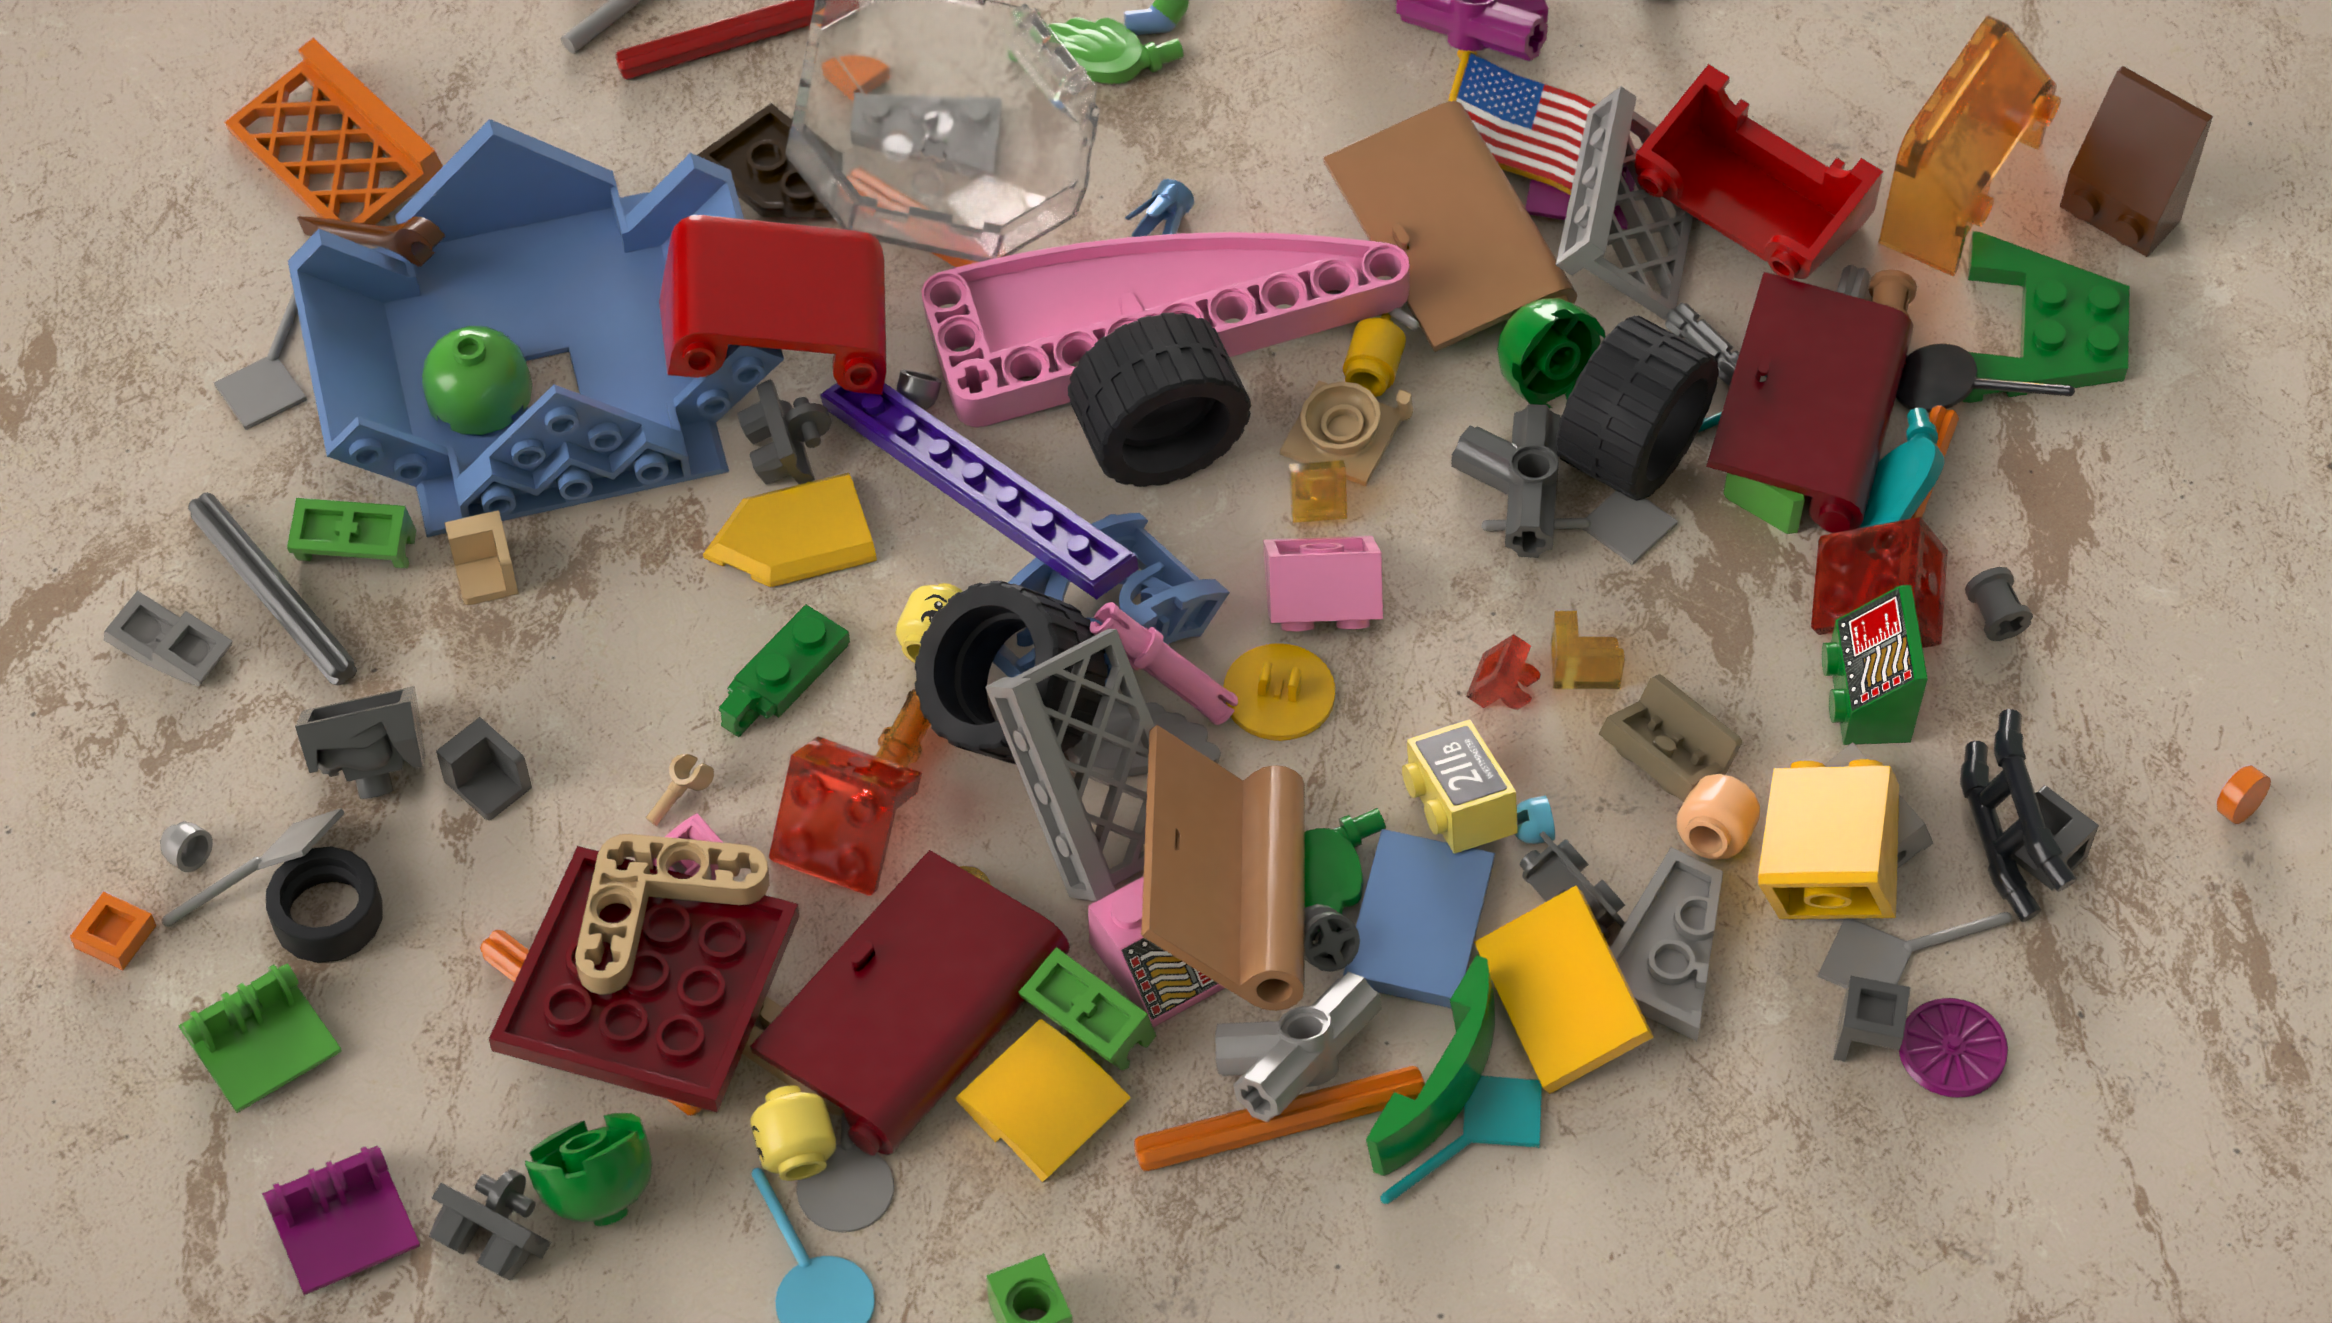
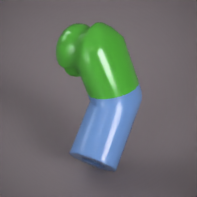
[1124,0,1189,35]

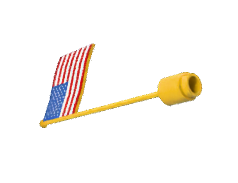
[1343,49,1596,397]

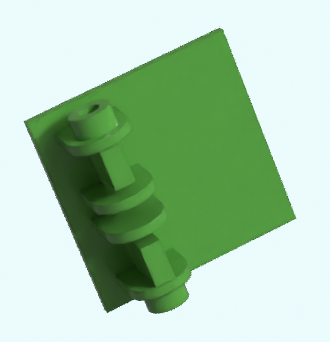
[178,964,342,1113]

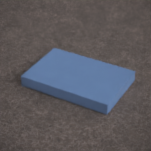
[1343,829,1495,1008]

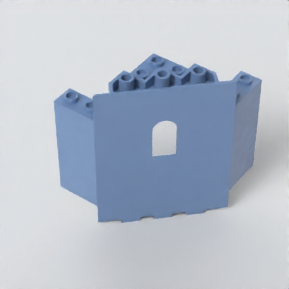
[288,119,784,537]

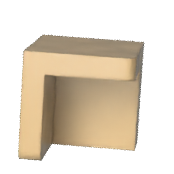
[444,510,519,605]

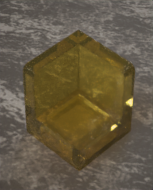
[1550,611,1625,689]

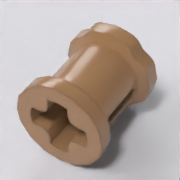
[1869,269,1917,317]

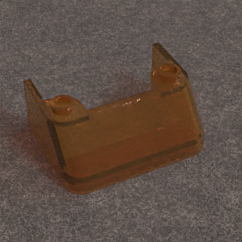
[1878,15,2062,277]

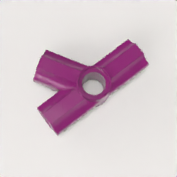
[1396,0,1549,61]

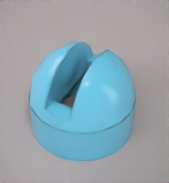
[1515,795,1555,844]

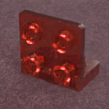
[1811,517,1948,648]
[769,736,922,896]

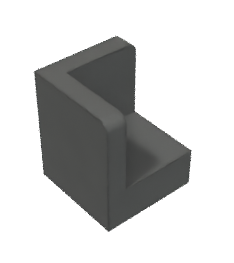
[436,717,532,820]
[2012,785,2099,891]
[1833,976,1910,1062]

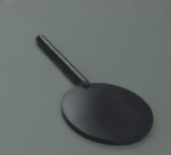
[1896,344,2075,413]

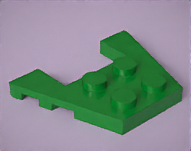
[1962,231,2130,403]

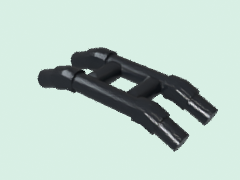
[1960,709,2077,922]

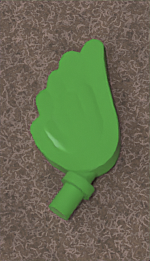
[1009,17,1184,84]

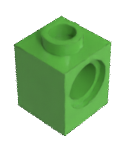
[986,1253,1073,1323]

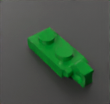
[718,604,850,737]

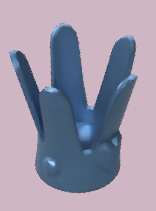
[1125,179,1194,237]

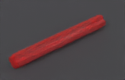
[616,0,856,80]

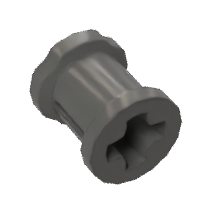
[1965,567,2033,641]

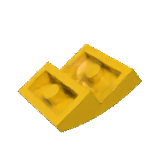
[954,1018,1131,1182]

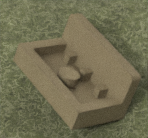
[1599,674,1742,802]

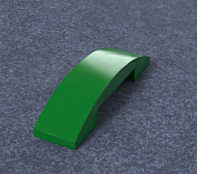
[1366,955,1495,1176]

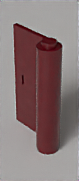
[1706,272,1913,534]
[750,850,1070,1155]

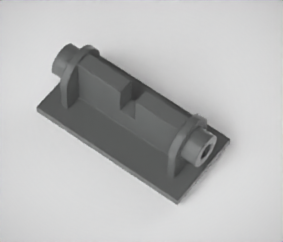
[1520,831,1625,941]

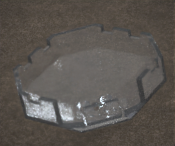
[785,0,1100,262]

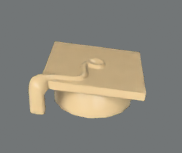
[1280,380,1413,486]

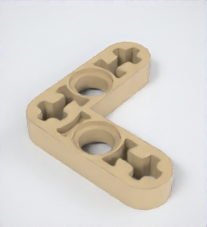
[576,834,770,994]

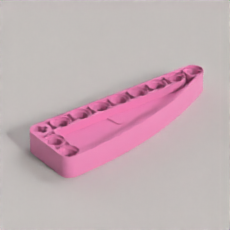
[921,232,1409,427]

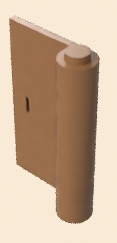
[1323,101,1577,352]
[1141,725,1305,1011]

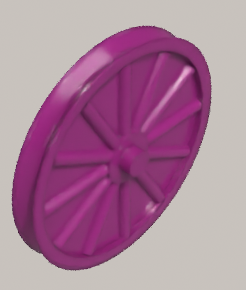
[1899,998,2008,1098]

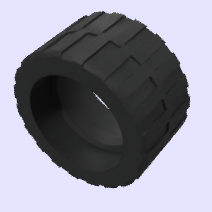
[1068,313,1251,487]
[1556,316,1719,501]
[914,581,1107,764]

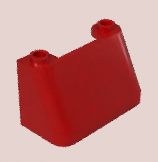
[1635,64,1883,279]
[659,215,887,395]

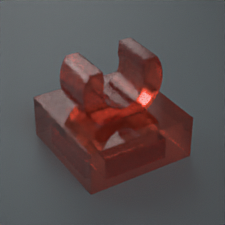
[1466,634,1541,710]

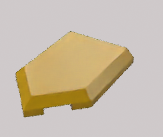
[703,473,877,588]

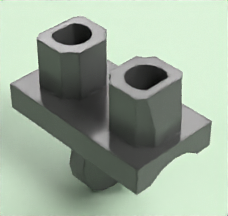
[737,379,831,485]
[429,1169,551,1281]

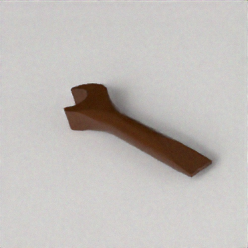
[297,216,445,267]

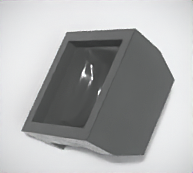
[295,686,425,799]

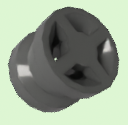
[1304,904,1360,972]

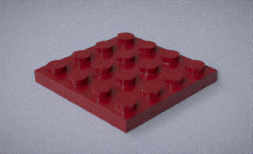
[489,846,800,1113]

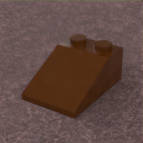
[2060,66,2213,257]

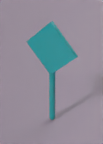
[1380,1076,1542,1204]

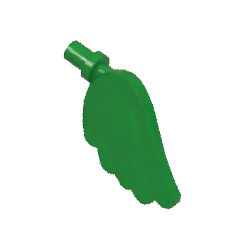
[1305,808,1386,934]

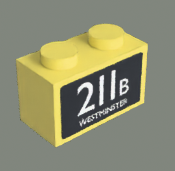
[1402,720,1518,854]

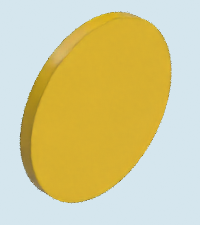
[1223,643,1335,741]

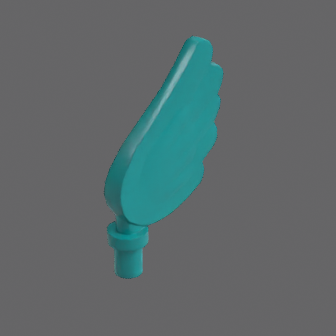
[1853,408,1945,562]

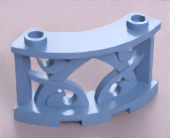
[993,513,1230,685]

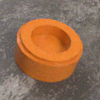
[2217,765,2271,824]

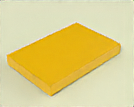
[1474,886,1654,1094]

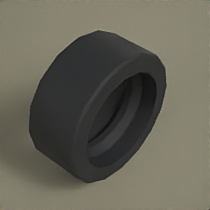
[266,846,383,963]

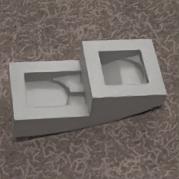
[104,590,232,686]

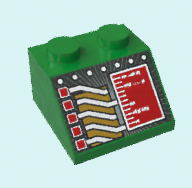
[1822,585,1928,745]

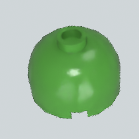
[422,326,532,435]

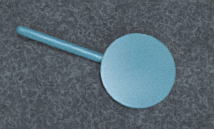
[752,1168,875,1323]

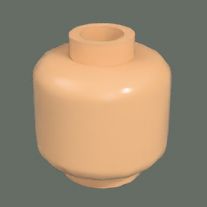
[1676,774,1760,860]

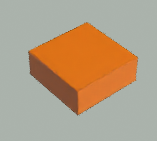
[70,891,157,971]

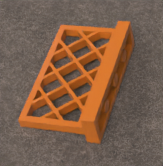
[224,37,443,225]

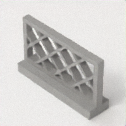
[1556,86,1693,320]
[985,629,1155,901]

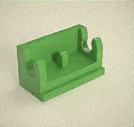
[287,498,417,569]
[1019,947,1157,1071]

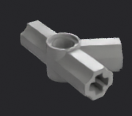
[1215,972,1382,1122]

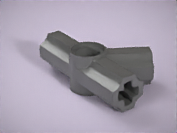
[1451,404,1561,558]

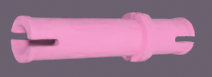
[1090,602,1238,725]

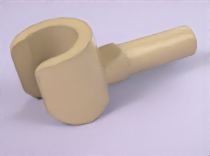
[645,754,714,826]

